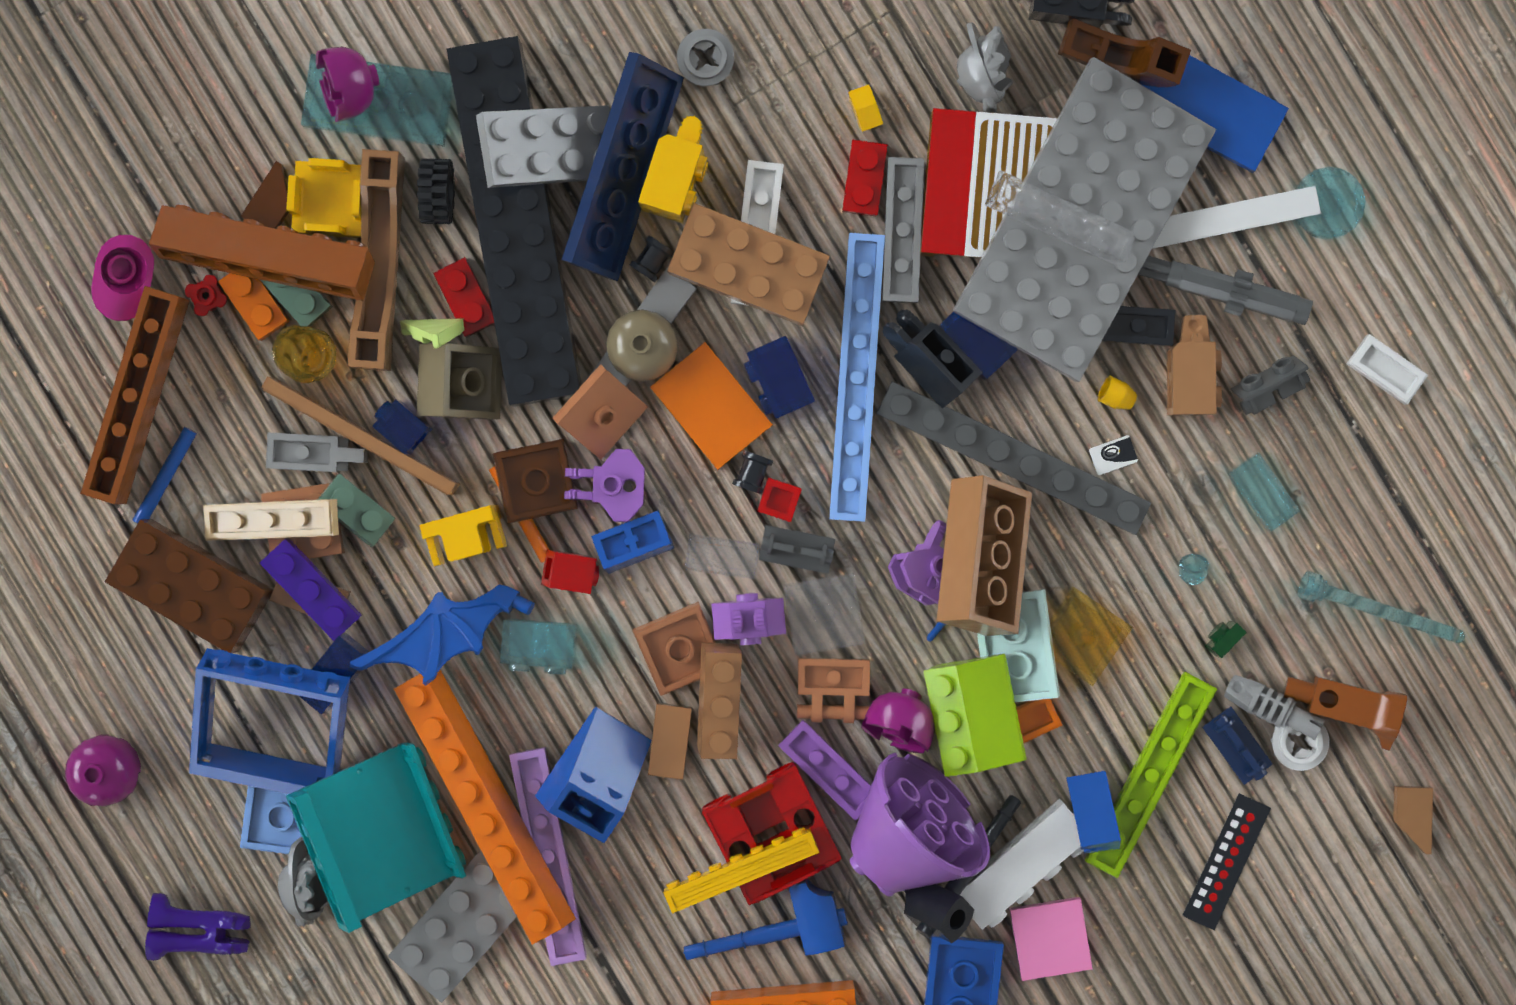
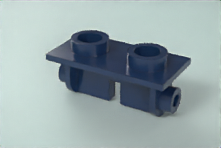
[1202,706,1273,785]

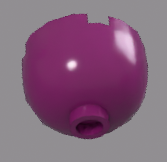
[316,46,379,122]
[861,688,935,754]
[65,734,141,807]

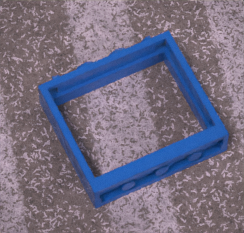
[189,648,350,794]

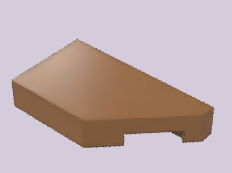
[1393,786,1433,854]

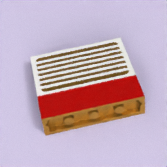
[920,108,1058,258]

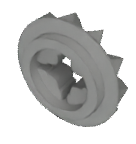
[677,29,734,87]

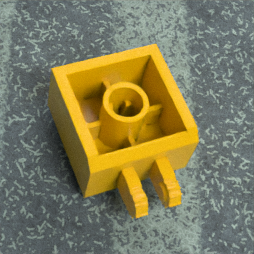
[638,115,709,224]

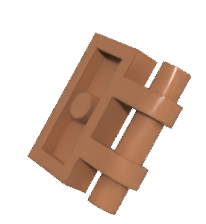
[797,658,870,723]

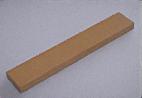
[261,376,460,495]

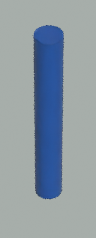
[132,427,197,524]

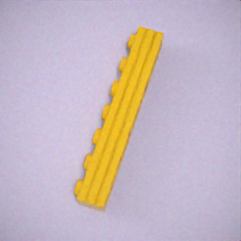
[663,827,819,914]

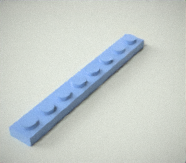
[829,233,885,522]

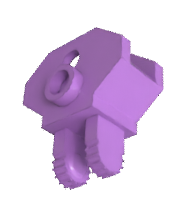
[564,449,645,522]
[888,520,947,605]
[712,593,786,645]

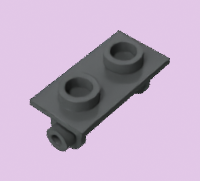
[1230,355,1310,415]
[759,525,835,574]

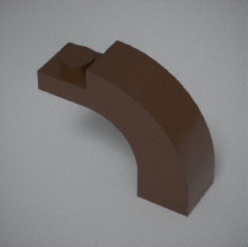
[1058,18,1191,87]

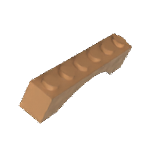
[348,149,405,371]

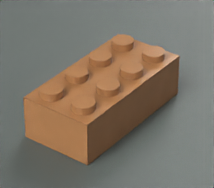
[667,203,830,326]
[936,475,1032,636]

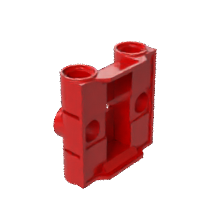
[702,762,842,905]

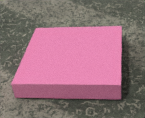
[1009,897,1093,981]

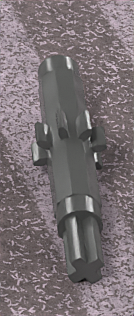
[1138,256,1313,325]

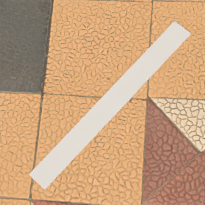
[1152,186,1321,249]

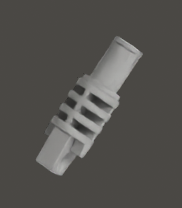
[1224,675,1325,740]

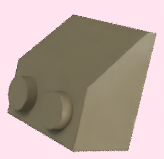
[417,343,502,419]

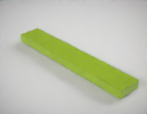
[1084,672,1218,879]

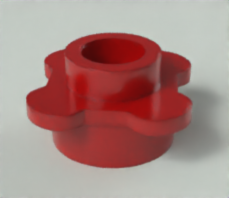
[185,275,227,317]

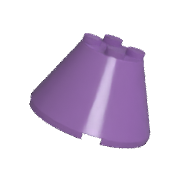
[850,753,990,896]

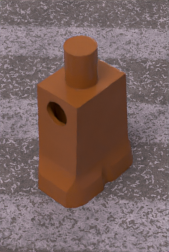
[1283,676,1407,751]

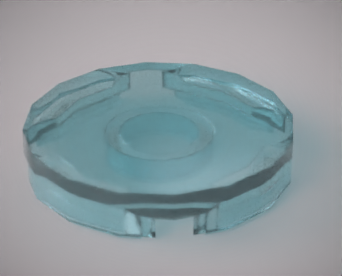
[1295,167,1366,240]

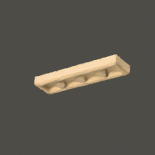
[203,499,339,541]

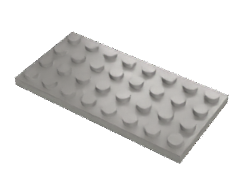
[953,57,1217,382]

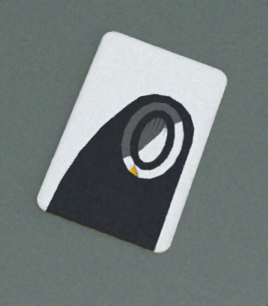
[1089,435,1138,475]

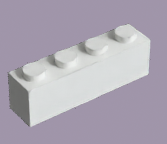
[960,799,1084,930]

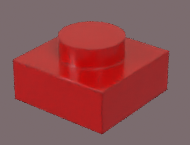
[757,477,802,522]

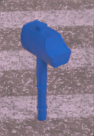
[684,878,848,960]

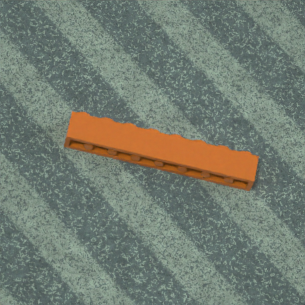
[394,669,576,945]

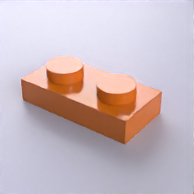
[218,273,290,341]

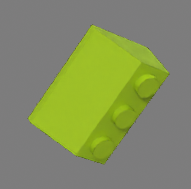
[923,653,1027,777]

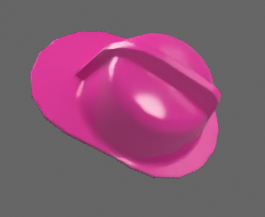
[91,235,154,321]

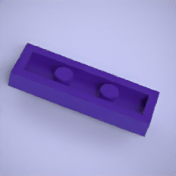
[259,538,362,641]

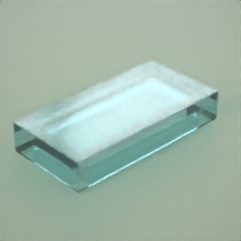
[1228,453,1300,532]

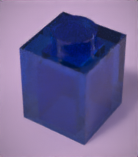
[372,399,433,455]

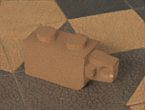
[1166,315,1222,416]

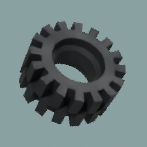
[417,158,455,224]

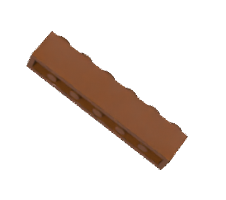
[149,205,375,301]
[80,286,190,505]

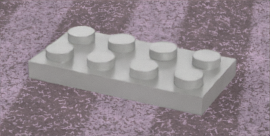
[476,105,610,188]
[388,850,517,1003]

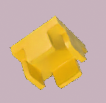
[287,158,361,238]
[419,505,507,566]

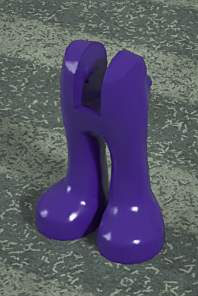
[145,893,251,961]

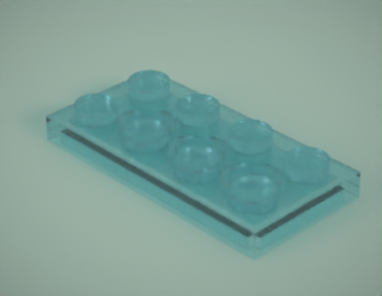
[301,54,453,147]

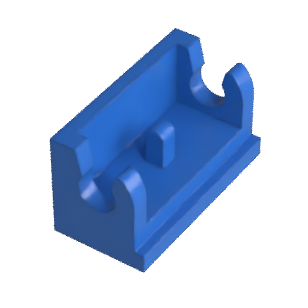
[591,510,675,574]
[1066,771,1121,853]

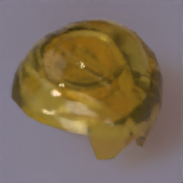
[272,325,337,383]

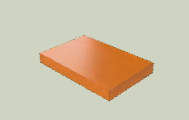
[650,342,773,470]

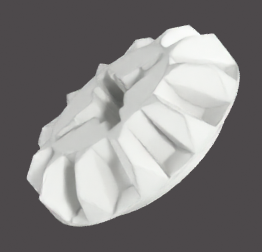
[1270,725,1329,771]

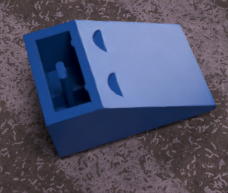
[535,706,652,843]

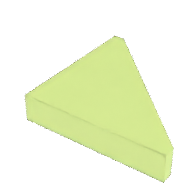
[400,319,465,348]

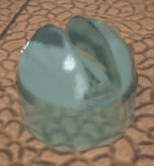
[1179,554,1208,586]

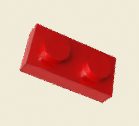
[842,139,888,217]
[433,257,495,338]

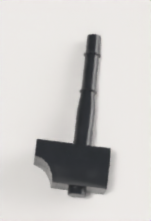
[904,795,1021,943]

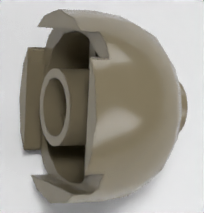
[606,309,678,382]

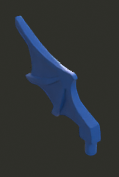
[350,584,535,686]

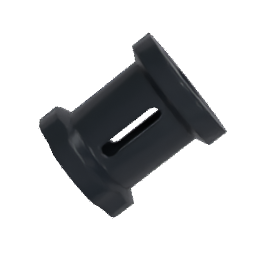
[629,235,674,282]
[732,450,773,494]

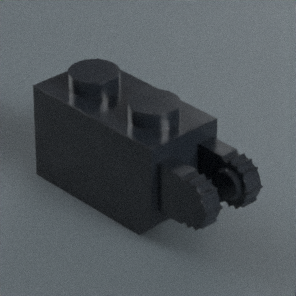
[1028,0,1135,28]
[882,309,983,409]

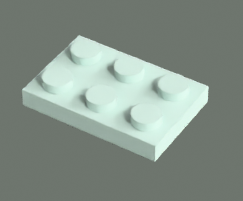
[977,589,1060,702]

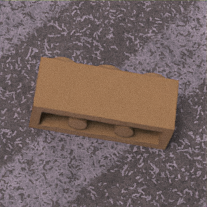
[697,643,742,759]

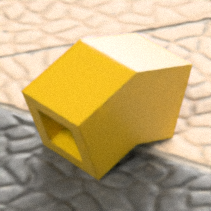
[848,84,883,132]

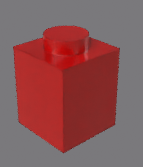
[541,549,599,594]

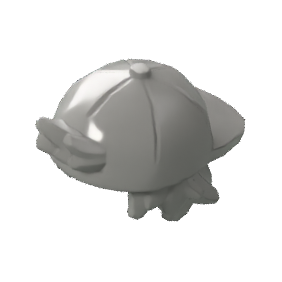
[956,22,1013,113]
[278,837,329,927]

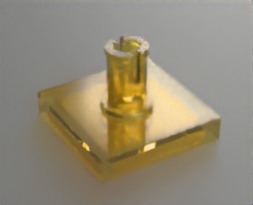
[1050,586,1133,686]

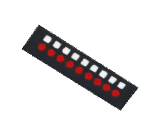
[1182,793,1271,931]

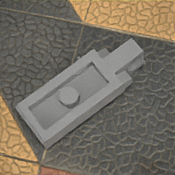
[266,432,369,472]

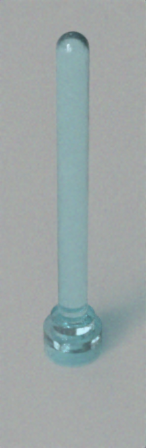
[1298,571,1465,643]

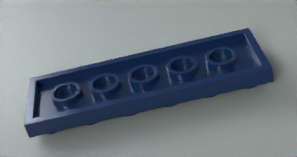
[562,52,684,281]

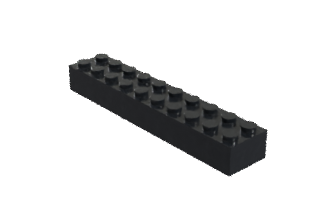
[446,36,582,407]

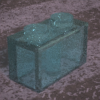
[500,618,578,675]

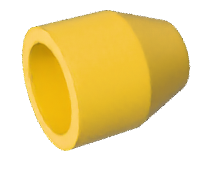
[1097,375,1137,410]

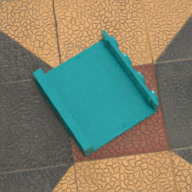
[286,742,466,933]

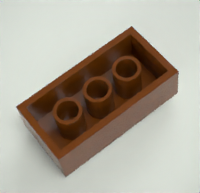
[105,519,274,653]

